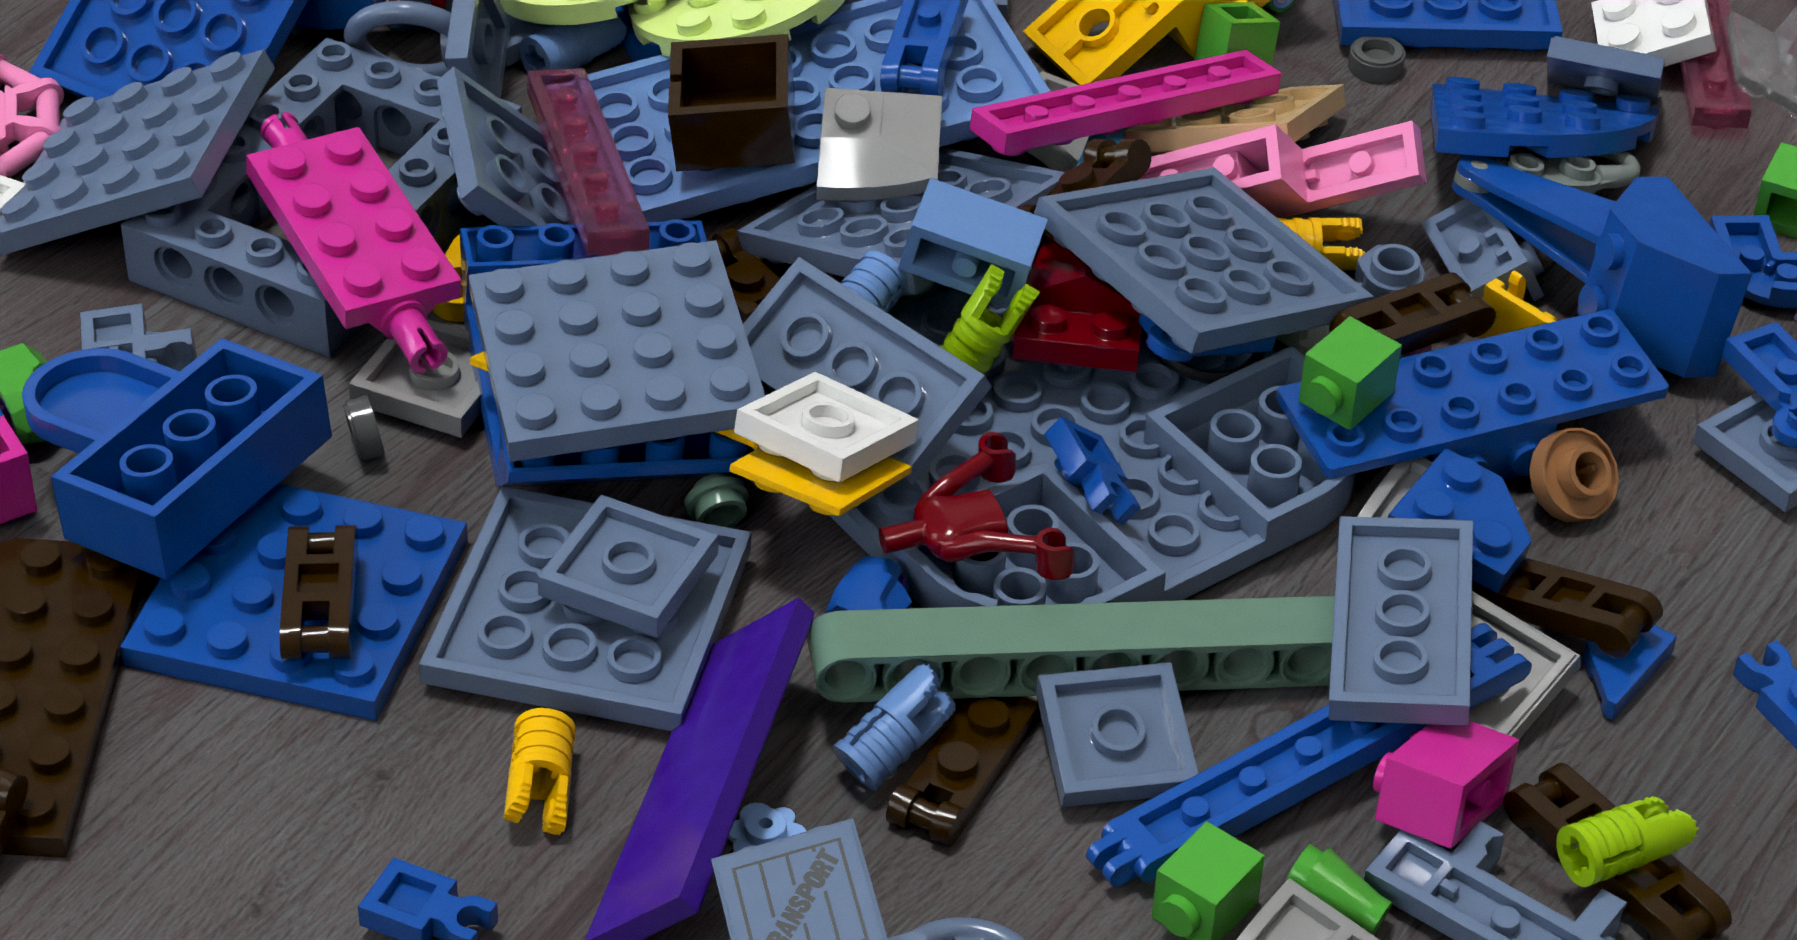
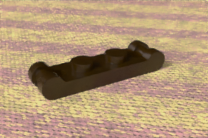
[886,696,1041,847]
[1503,763,1732,940]

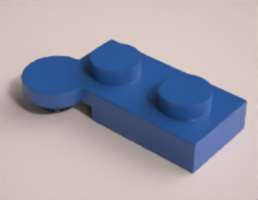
[1722,322,1797,448]

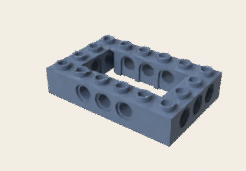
[121,38,522,358]

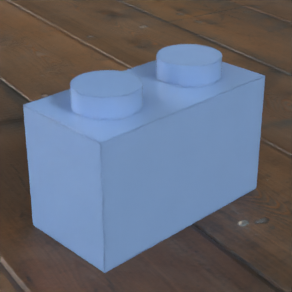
[898,178,1048,307]

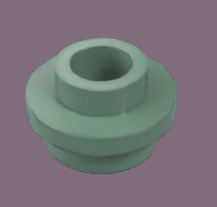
[684,473,749,528]

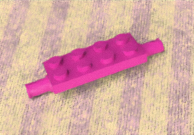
[246,112,461,373]

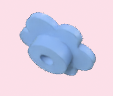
[728,803,806,852]

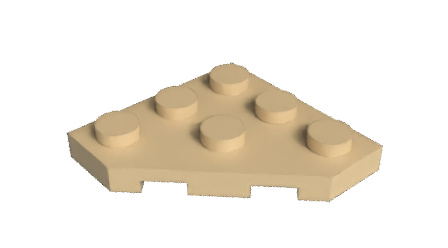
[1124,84,1346,157]

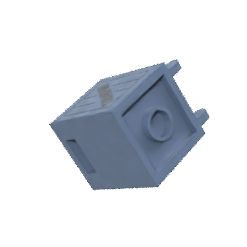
[711,818,927,940]

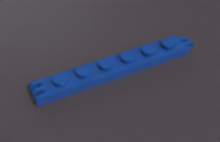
[1086,623,1532,887]

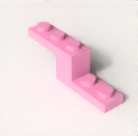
[1138,121,1427,218]

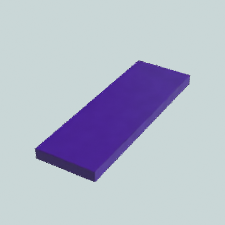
[585,597,815,940]

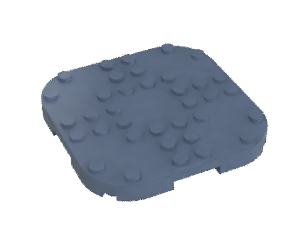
[763,238,1358,608]

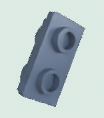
[1421,198,1544,302]

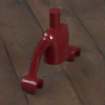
[879,432,1075,580]

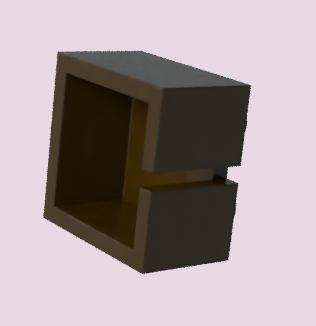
[668,34,795,172]

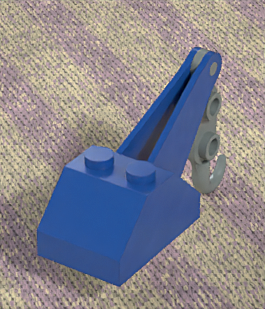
[1452,151,1752,378]

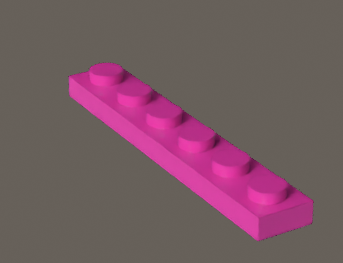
[969,50,1282,156]

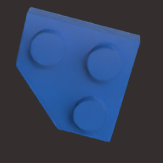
[1388,448,1532,594]

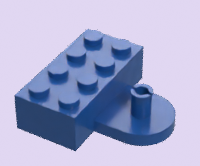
[22,338,332,580]

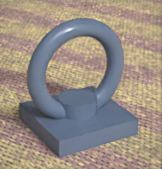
[344,0,511,99]

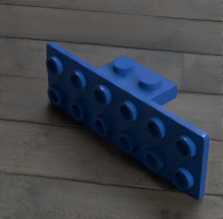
[1276,309,1669,480]

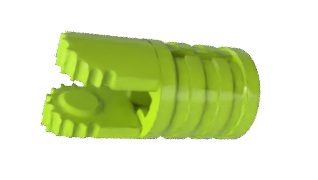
[940,264,1040,377]
[1556,796,1699,887]

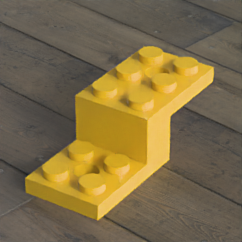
[1023,0,1270,85]

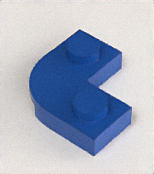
[1709,215,1797,308]

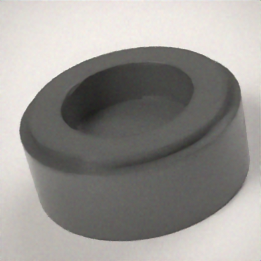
[1348,36,1406,83]
[343,395,385,462]

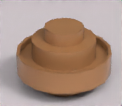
[1529,428,1619,523]

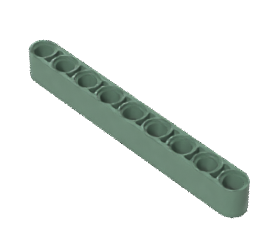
[807,596,1335,703]

